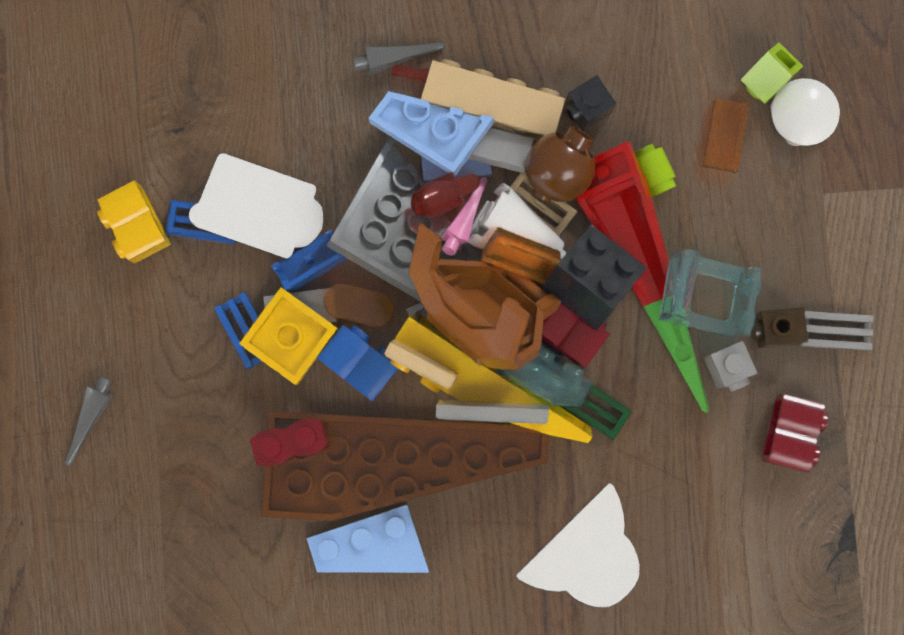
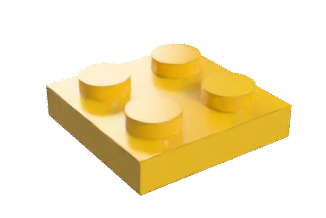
[239,287,338,385]

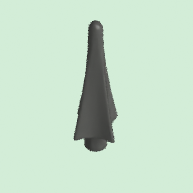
[352,42,445,76]
[65,375,115,466]

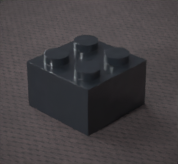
[541,224,647,331]

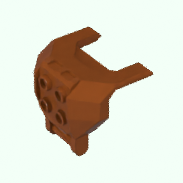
[409,223,561,370]

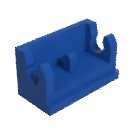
[271,230,349,293]

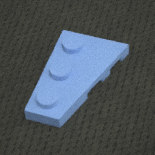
[369,91,494,177]
[307,505,429,573]

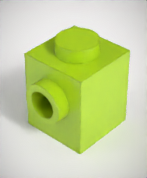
[741,43,803,104]

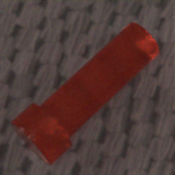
[392,65,430,82]

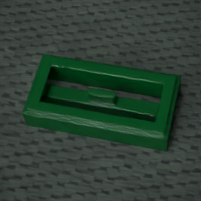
[555,373,632,440]

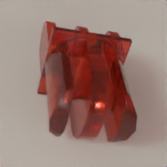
[410,172,480,218]

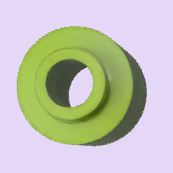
[635,144,676,197]

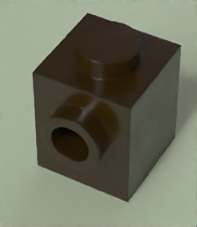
[751,307,808,348]

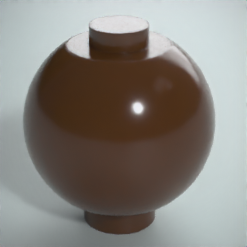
[525,125,595,203]

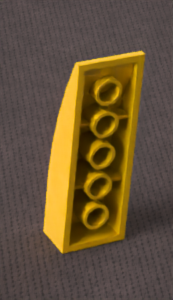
[390,313,592,443]

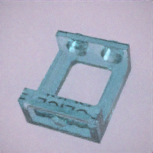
[659,249,762,338]

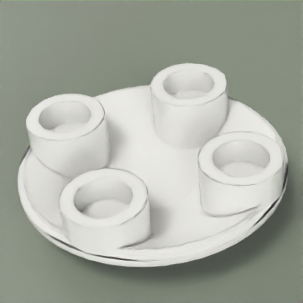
[770,79,840,146]

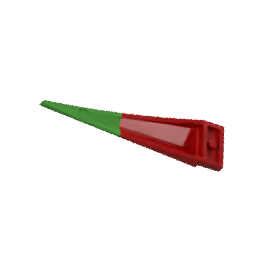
[576,142,709,413]

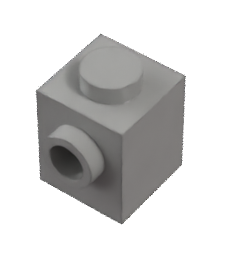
[703,341,757,392]

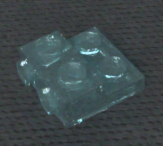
[496,347,593,407]

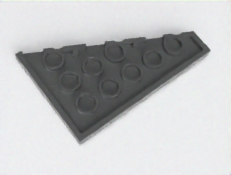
[326,137,482,302]

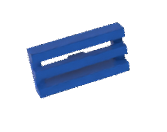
[165,199,235,245]
[214,292,263,369]

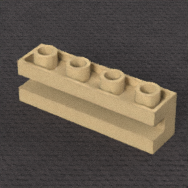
[421,59,565,141]

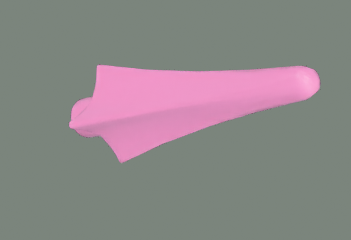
[441,177,488,256]

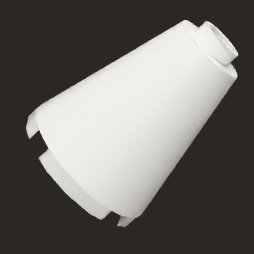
[468,183,566,271]

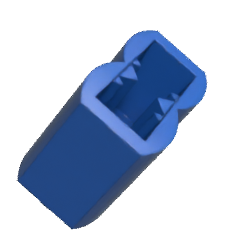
[317,325,399,402]

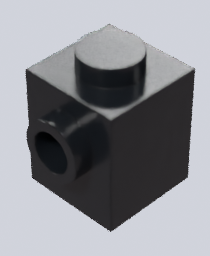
[565,75,616,131]

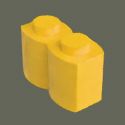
[97,180,171,264]

